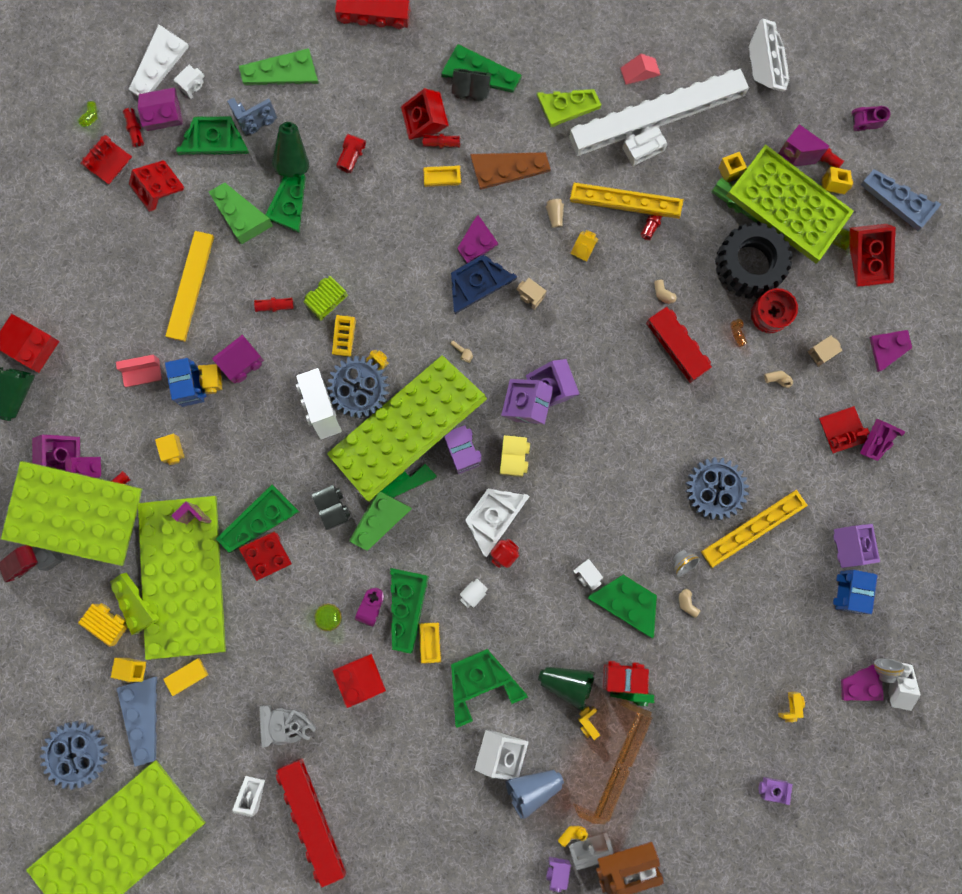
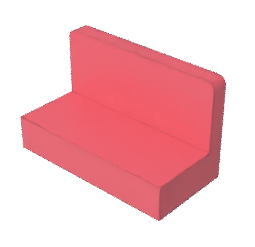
[116,354,162,387]

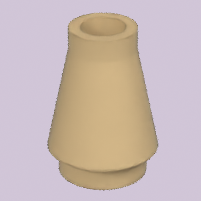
[546,199,564,228]

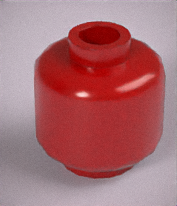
[491,539,519,568]

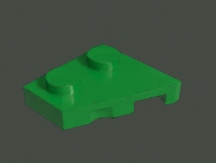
[610,691,655,706]

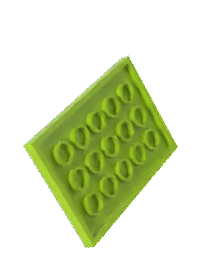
[726,144,854,264]
[1,461,143,566]

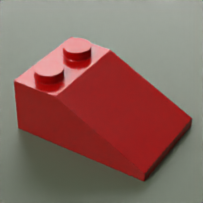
[849,224,896,287]
[0,314,60,373]

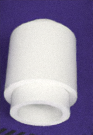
[459,579,488,608]

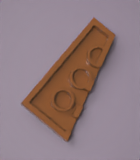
[470,152,551,190]

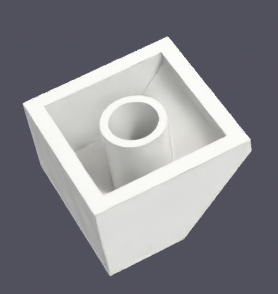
[475,730,528,780]

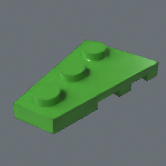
[349,491,412,551]

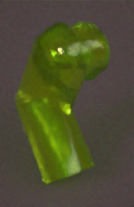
[78,101,98,127]

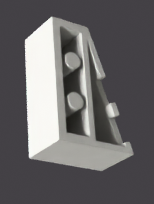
[296,368,342,439]

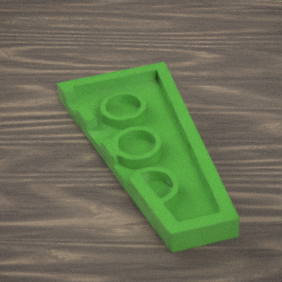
[239,48,319,85]

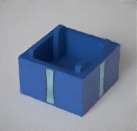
[165,358,207,407]
[833,570,878,614]

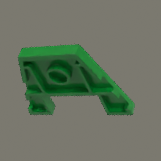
[381,464,437,498]
[451,649,528,728]

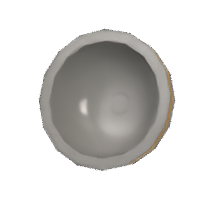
[673,550,700,576]
[874,658,904,683]

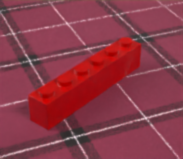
[276,758,346,888]

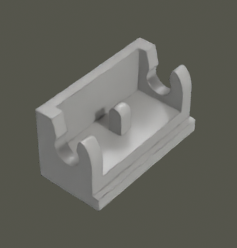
[568,832,614,871]

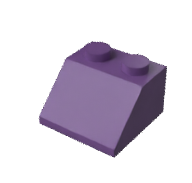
[526,359,579,407]
[834,524,880,568]

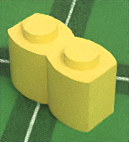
[500,435,530,477]

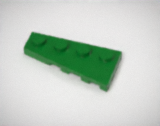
[390,568,429,654]

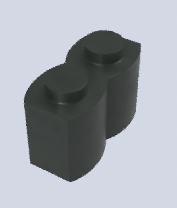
[451,68,491,101]
[312,485,351,530]

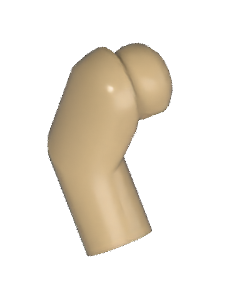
[679,589,700,618]

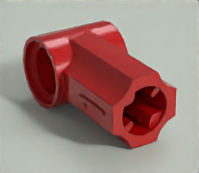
[336,134,366,173]

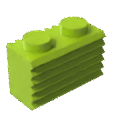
[303,276,348,321]

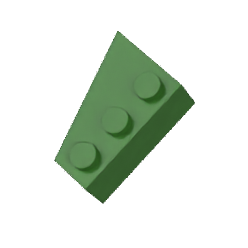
[209,182,273,245]

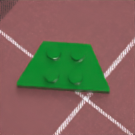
[176,116,249,155]
[588,575,657,639]

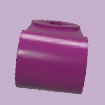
[851,106,891,131]
[355,588,384,627]

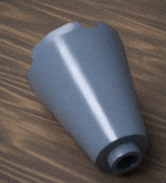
[505,770,564,819]

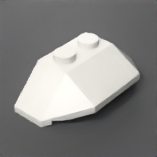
[749,19,789,92]

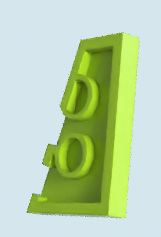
[537,89,601,128]
[110,573,159,635]

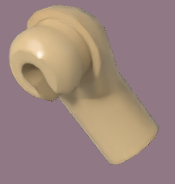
[654,280,676,304]
[764,371,793,388]

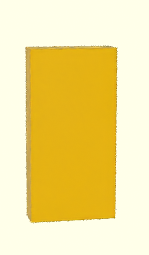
[423,166,461,187]
[419,623,441,664]
[163,658,208,696]

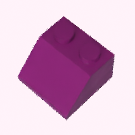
[138,87,183,131]
[778,124,830,166]
[212,334,264,384]
[32,434,80,471]

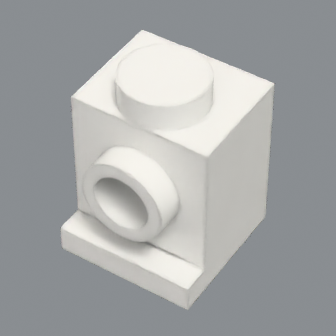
[174,65,205,99]
[572,559,603,591]

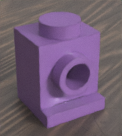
[759,777,793,805]
[546,857,571,892]

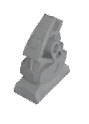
[259,705,317,748]

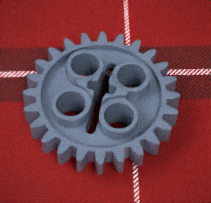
[327,356,390,418]
[685,457,749,520]
[40,721,108,789]

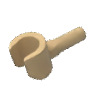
[451,341,473,363]

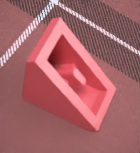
[620,54,660,85]

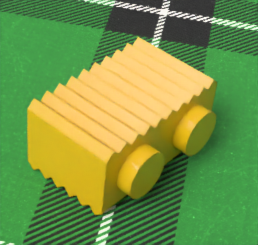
[78,603,128,647]

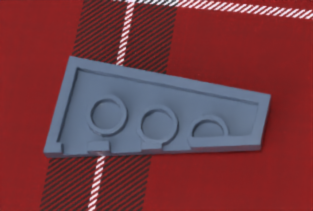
[860,169,941,231]
[117,676,157,766]

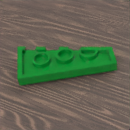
[441,44,522,93]
[216,484,300,553]

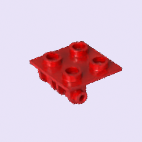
[81,135,132,185]
[819,406,870,453]
[239,531,292,581]

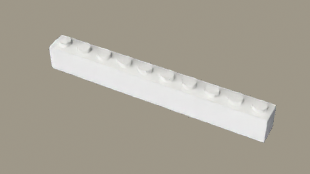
[569,69,749,156]

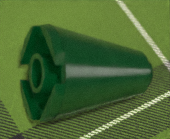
[272,122,309,177]
[0,367,35,421]
[538,667,595,711]

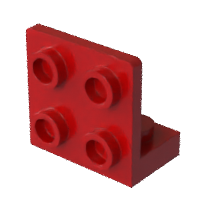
[129,160,184,212]

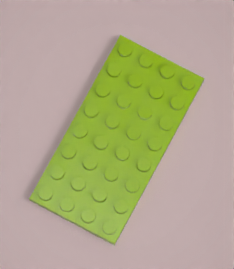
[327,355,487,502]
[138,496,226,660]
[26,760,206,894]

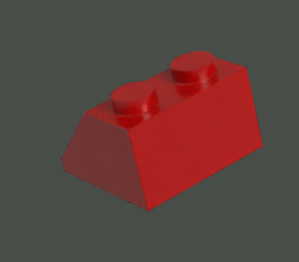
[401,88,449,140]
[332,654,386,708]

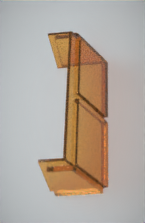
[573,699,653,824]

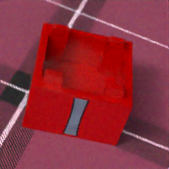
[603,661,649,694]

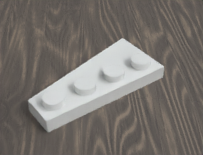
[129,25,189,97]

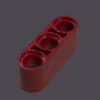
[0,545,38,583]

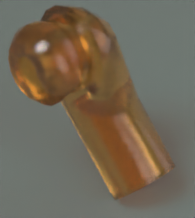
[730,319,748,347]

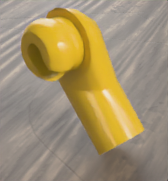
[557,826,588,847]

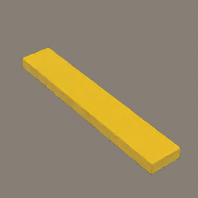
[570,182,684,219]
[165,231,214,342]
[701,490,808,568]

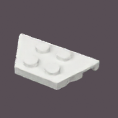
[465,489,530,558]

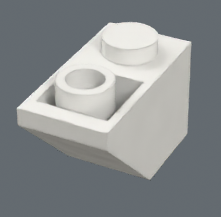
[888,663,920,711]

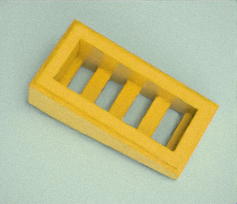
[332,315,356,357]

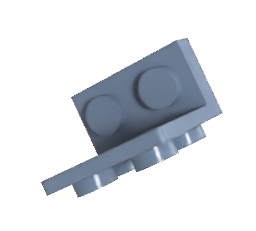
[227,98,277,135]

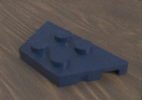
[451,254,517,314]

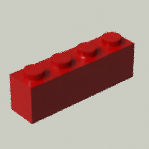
[335,0,410,29]
[646,306,712,383]

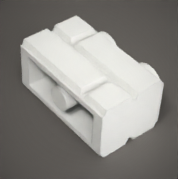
[623,126,667,166]

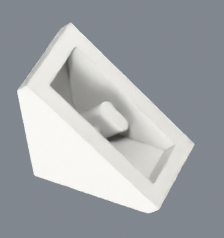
[232,776,265,817]

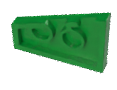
[265,173,306,233]

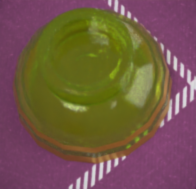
[314,603,342,631]

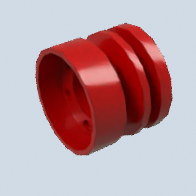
[751,288,798,334]

